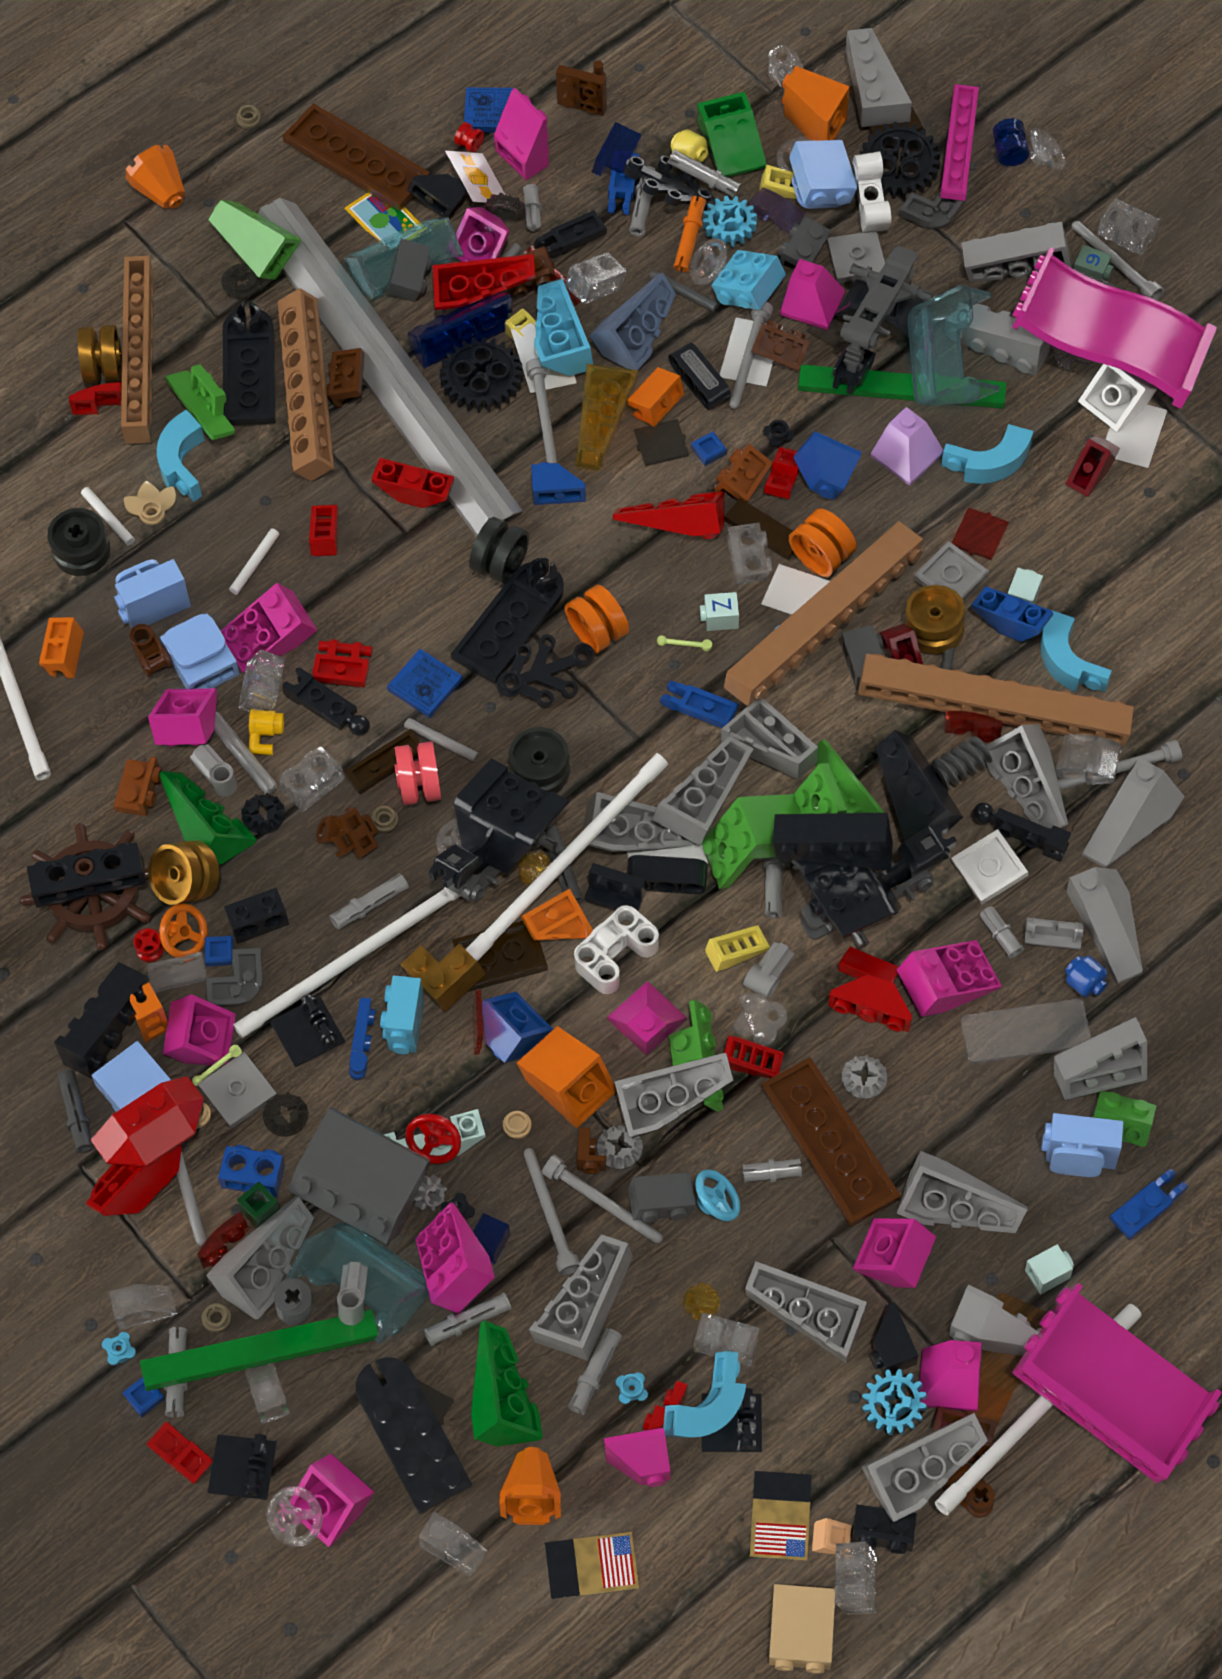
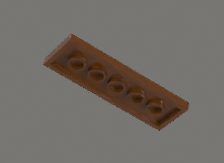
[283,103,430,211]
[761,1057,901,1227]

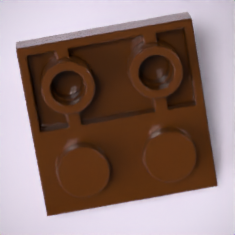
[556,60,607,116]

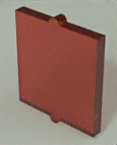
[952,507,1009,561]
[472,990,483,1055]

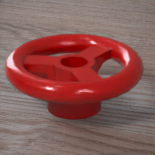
[405,1114,461,1164]

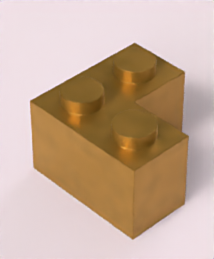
[401,944,486,1012]

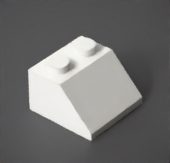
[1078,364,1157,432]

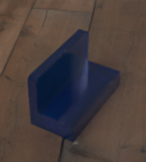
[592,122,641,176]

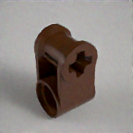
[129,624,172,678]
[942,1463,995,1518]

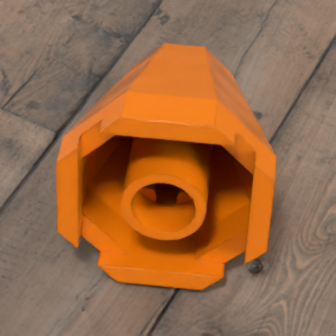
[126,145,185,209]
[499,1447,561,1525]

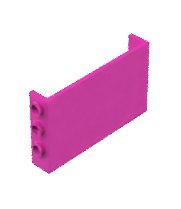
[1012,1283,1222,1483]

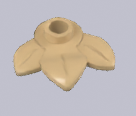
[124,481,176,526]

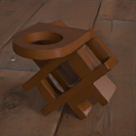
[316,807,379,859]

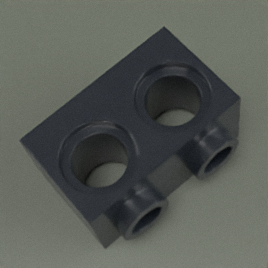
[224,887,289,944]

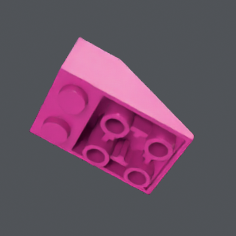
[494,88,549,181]
[221,583,317,673]
[897,940,1002,1017]
[415,1202,495,1314]

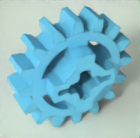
[703,196,757,247]
[862,1369,928,1436]

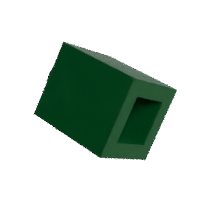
[237,1181,280,1228]

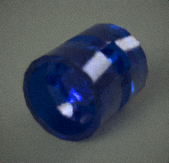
[993,118,1030,167]

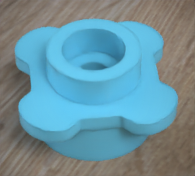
[102,1332,136,1365]
[616,1372,648,1404]

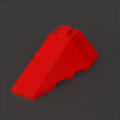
[433,254,535,310]
[613,491,725,539]

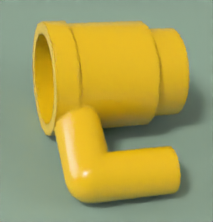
[249,709,284,755]

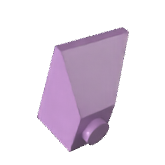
[870,407,944,486]

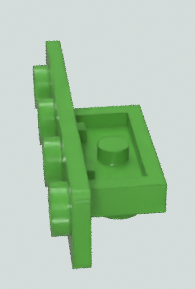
[165,364,235,440]
[815,739,885,813]
[669,1000,724,1112]

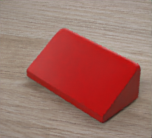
[838,946,899,983]

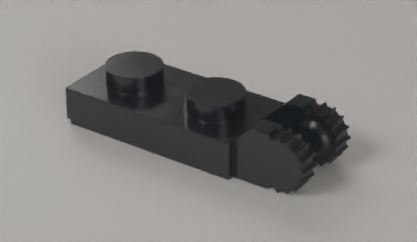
[534,210,607,259]

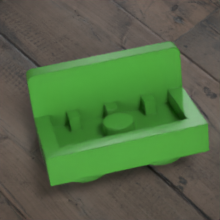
[1093,1091,1157,1147]

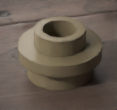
[236,105,261,129]
[371,806,399,833]
[202,1303,231,1333]

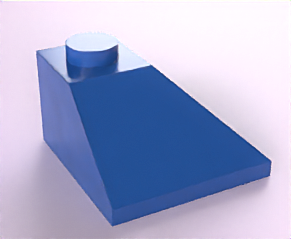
[794,431,862,500]
[482,991,553,1063]

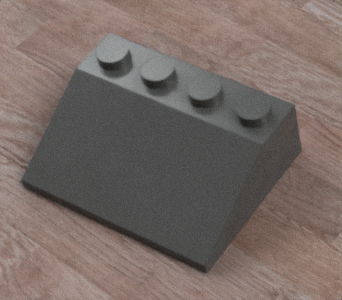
[287,1107,430,1244]

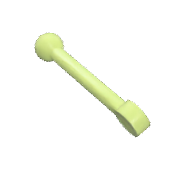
[657,635,712,651]
[192,1045,242,1086]

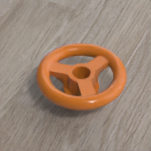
[159,903,208,959]

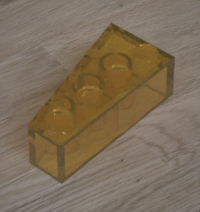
[575,364,638,470]

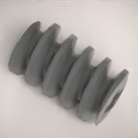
[931,736,992,792]
[274,1278,313,1326]

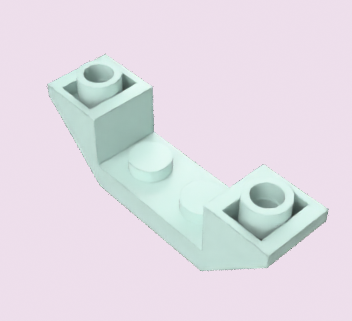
[384,1109,486,1156]

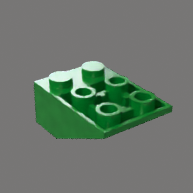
[697,91,767,177]

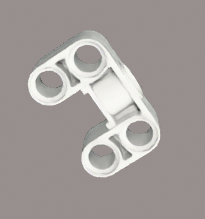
[852,152,891,232]
[574,906,659,994]

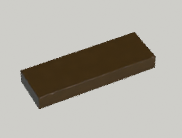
[724,498,794,561]
[344,729,422,795]

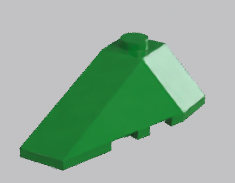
[159,771,257,864]
[471,1320,543,1447]

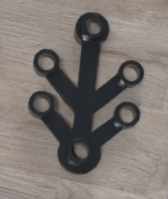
[623,156,715,212]
[497,634,595,708]

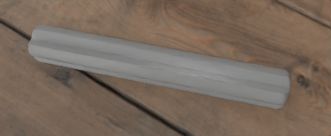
[214,712,277,795]

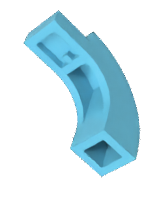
[157,410,205,502]
[942,424,1034,484]
[1040,609,1112,692]
[663,1351,746,1438]

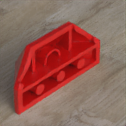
[91,1076,204,1167]
[86,1144,182,1216]

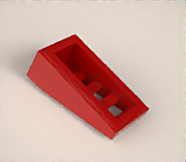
[309,505,338,556]
[724,1035,784,1079]

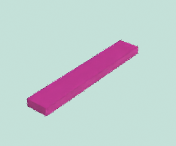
[940,84,979,201]

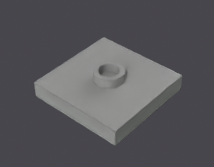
[827,230,885,283]
[914,541,989,601]
[198,1052,278,1129]

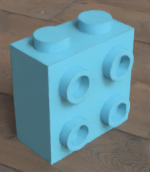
[711,250,786,310]
[380,975,425,1054]

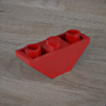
[371,458,454,508]
[829,974,912,1032]

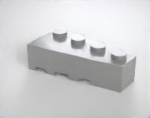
[846,28,912,127]
[962,222,1072,282]
[944,299,1051,376]
[652,736,754,846]
[529,1234,633,1361]
[745,1261,867,1364]

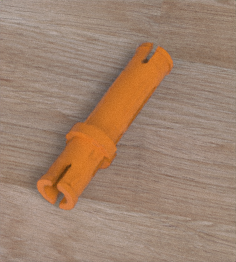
[673,196,707,272]

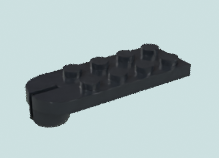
[222,302,276,426]
[451,558,564,685]
[356,1357,472,1515]

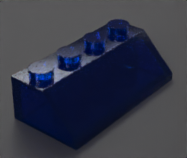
[408,292,513,369]

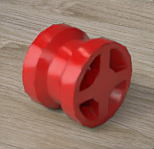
[454,122,485,153]
[133,928,164,963]

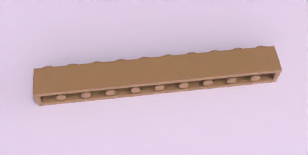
[724,521,923,707]
[858,654,1134,747]

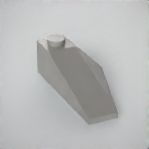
[985,724,1068,829]
[1082,758,1185,868]
[583,792,697,852]
[1066,867,1143,984]
[615,1053,733,1138]
[897,1151,1028,1233]
[206,1196,314,1319]
[949,1285,1042,1356]
[861,1413,988,1522]

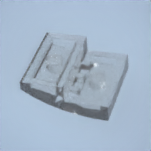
[1056,734,1122,785]

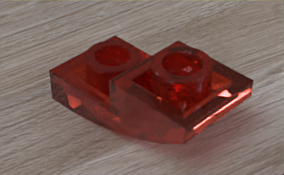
[944,711,1002,742]
[197,1212,249,1269]

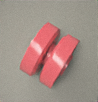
[394,741,441,806]

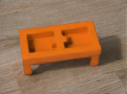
[627,367,685,427]
[39,617,84,678]
[130,983,168,1043]

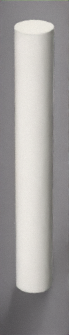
[81,487,135,546]
[229,528,280,595]

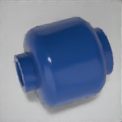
[1065,956,1108,997]

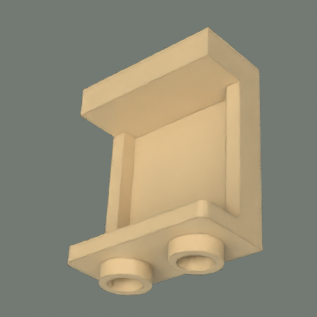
[769,1584,836,1673]

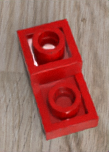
[643,1381,688,1431]

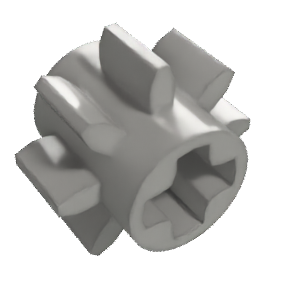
[414,1174,447,1211]

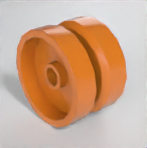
[789,508,857,577]
[565,584,629,654]

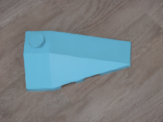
[534,279,594,376]

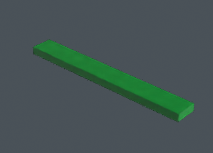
[798,364,1006,409]
[140,1309,379,1391]

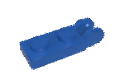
[608,152,639,215]
[660,681,739,728]
[349,997,376,1081]
[1110,1169,1188,1240]

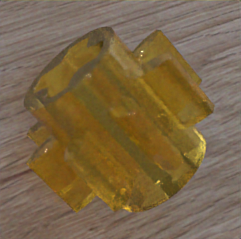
[518,851,551,886]
[683,1282,720,1321]

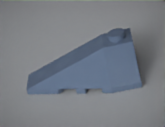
[589,273,676,372]

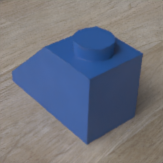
[531,462,586,505]

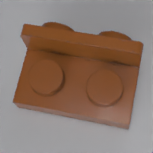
[714,444,773,502]
[114,756,162,816]

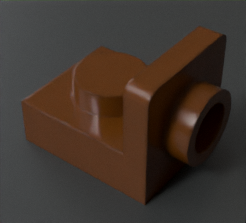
[577,1127,606,1174]

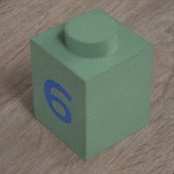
[1074,245,1114,283]

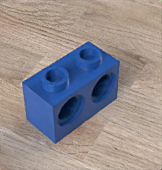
[218,1145,285,1198]

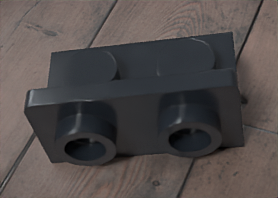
[585,863,646,912]
[852,1504,917,1554]

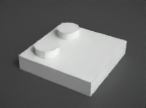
[951,829,1029,905]

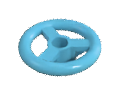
[695,1169,741,1221]

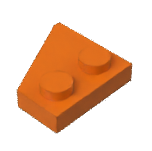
[520,889,593,941]

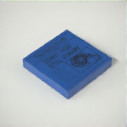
[464,87,514,132]
[387,649,463,718]

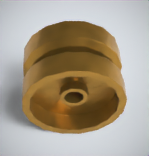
[77,324,122,384]
[906,584,965,654]
[148,840,219,905]

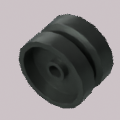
[47,508,110,576]
[469,516,529,585]
[509,727,570,793]

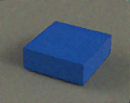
[691,431,727,466]
[205,936,234,967]
[122,1377,165,1417]

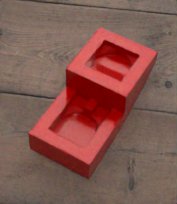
[69,382,122,415]
[764,447,800,499]
[145,1421,213,1484]

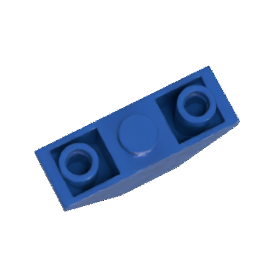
[971,586,1054,642]

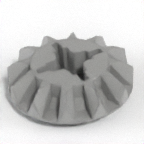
[842,1054,887,1099]
[597,1124,643,1169]

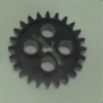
[860,122,940,199]
[440,337,523,413]

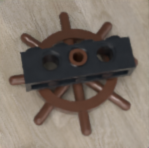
[20,823,151,950]

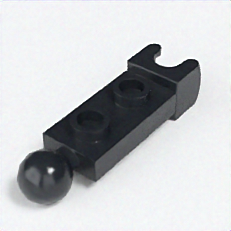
[282,668,370,736]
[972,802,1071,862]

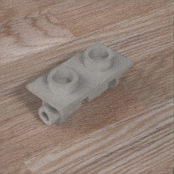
[1024,918,1083,950]

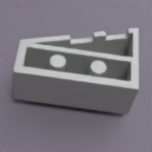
[721,698,818,779]
[1054,1017,1147,1100]

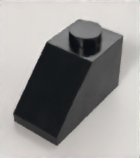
[407,174,467,220]
[870,1303,918,1377]

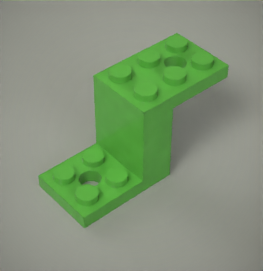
[702,763,848,889]

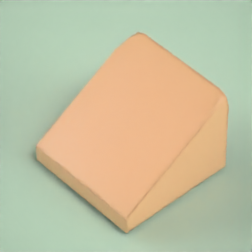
[812,1518,852,1555]

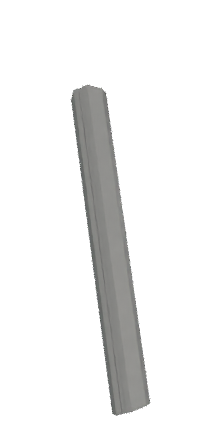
[258,198,523,537]

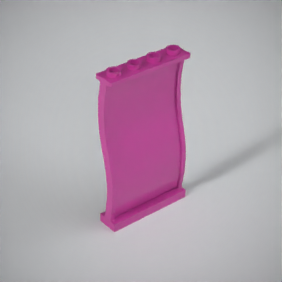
[1012,247,1217,409]

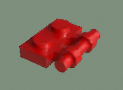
[312,639,373,688]

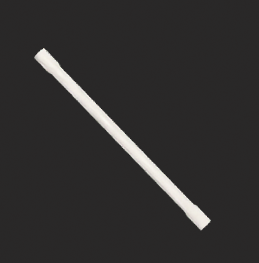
[0,637,51,780]
[465,753,668,961]
[233,887,460,1038]
[935,1304,1141,1515]

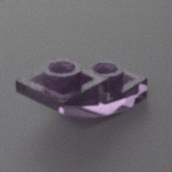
[747,187,805,234]

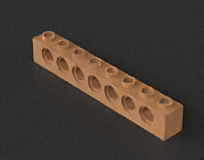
[121,256,154,444]
[278,288,334,481]

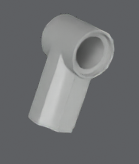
[190,744,238,797]
[743,942,794,999]
[337,1262,369,1325]

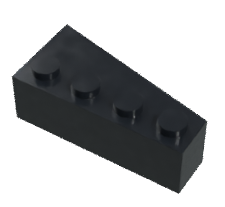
[876,730,963,840]
[773,813,893,871]
[54,962,150,1079]

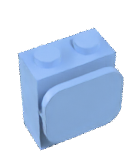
[789,140,857,209]
[114,559,191,629]
[160,614,240,689]
[92,1041,171,1112]
[1041,1113,1123,1177]

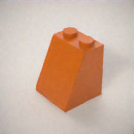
[782,66,850,141]
[517,1026,616,1128]

